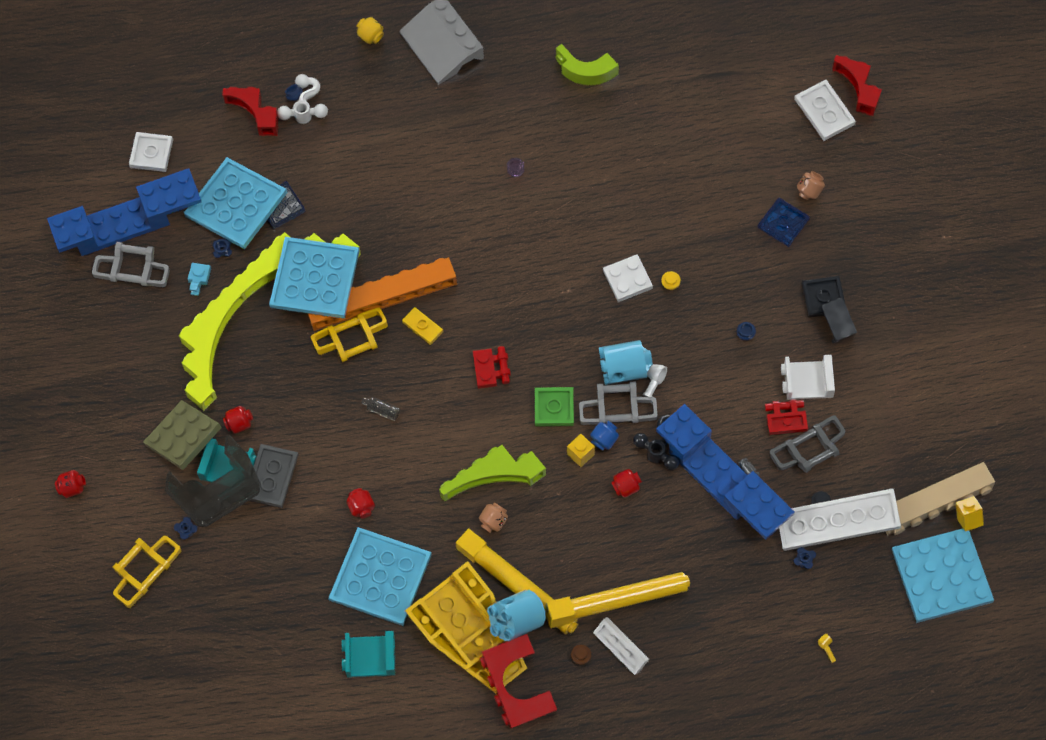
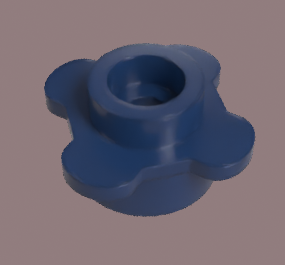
[212,239,232,258]
[174,517,197,540]
[794,547,816,569]

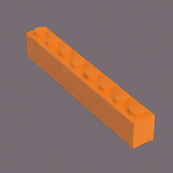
[308,257,457,331]

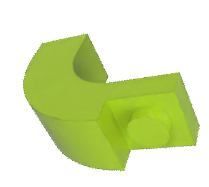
[556,44,619,85]

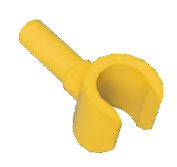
[818,634,836,663]

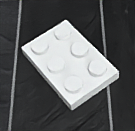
[795,80,856,141]

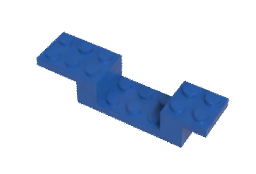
[47,168,202,256]
[656,404,795,540]

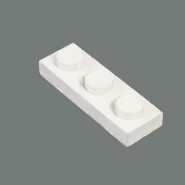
[593,617,649,675]

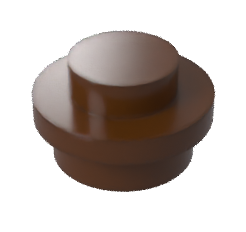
[571,645,591,665]

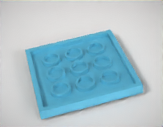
[184,158,287,249]
[269,237,360,319]
[329,527,432,626]
[892,528,994,623]

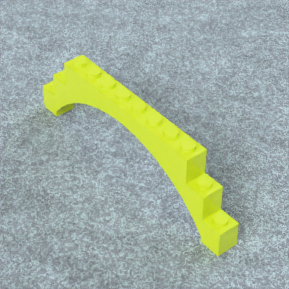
[179,232,361,411]

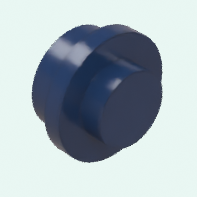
[285,84,303,101]
[737,322,756,341]

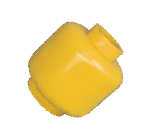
[357,17,384,44]

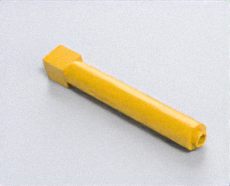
[456,528,578,634]
[545,572,690,628]

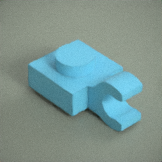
[188,263,211,296]

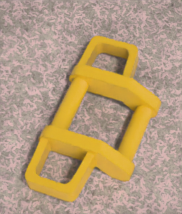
[311,308,388,362]
[112,536,181,608]

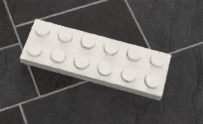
[779,489,901,551]

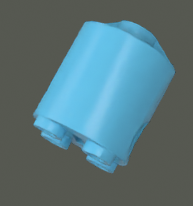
[599,340,653,385]
[487,590,545,641]

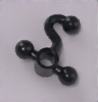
[633,414,679,470]

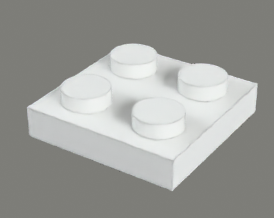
[129,132,173,172]
[603,254,653,302]

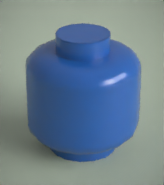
[590,421,619,451]

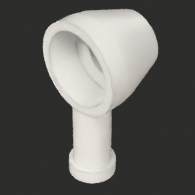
[643,364,667,397]

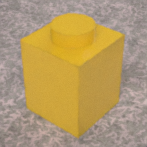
[567,434,595,467]
[956,496,984,532]

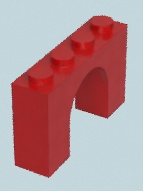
[479,634,557,729]

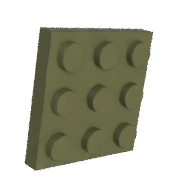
[143,400,222,470]

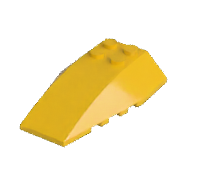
[405,561,527,694]

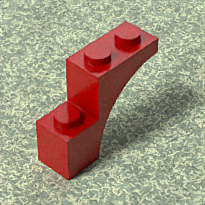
[832,55,882,116]
[223,87,279,136]

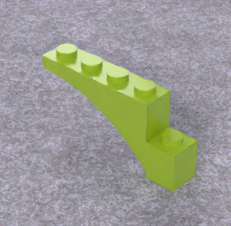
[439,445,546,501]

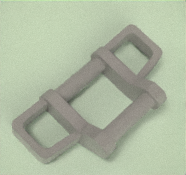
[92,242,170,287]
[579,382,658,425]

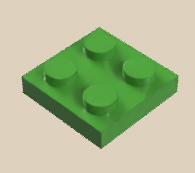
[535,387,574,426]

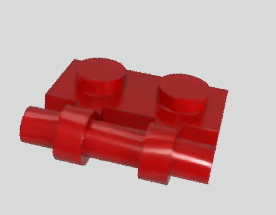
[473,346,511,389]
[765,399,808,435]

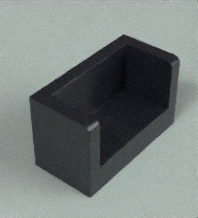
[818,298,857,344]

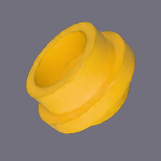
[662,271,681,290]

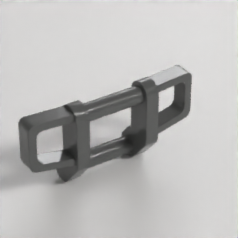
[769,415,845,473]

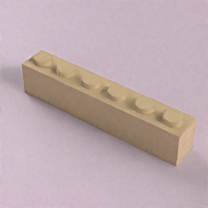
[886,462,995,536]

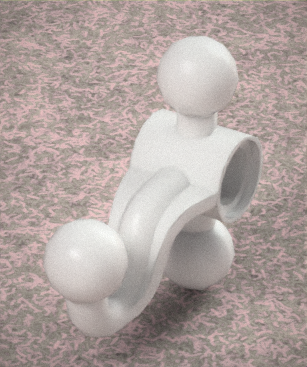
[277,74,328,124]

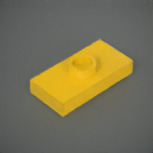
[402,307,443,345]

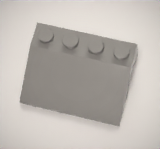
[399,0,484,85]

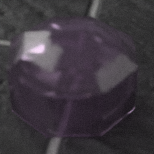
[507,158,524,177]

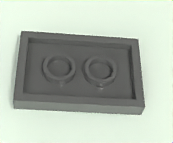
[244,444,299,508]

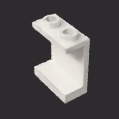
[781,355,835,400]

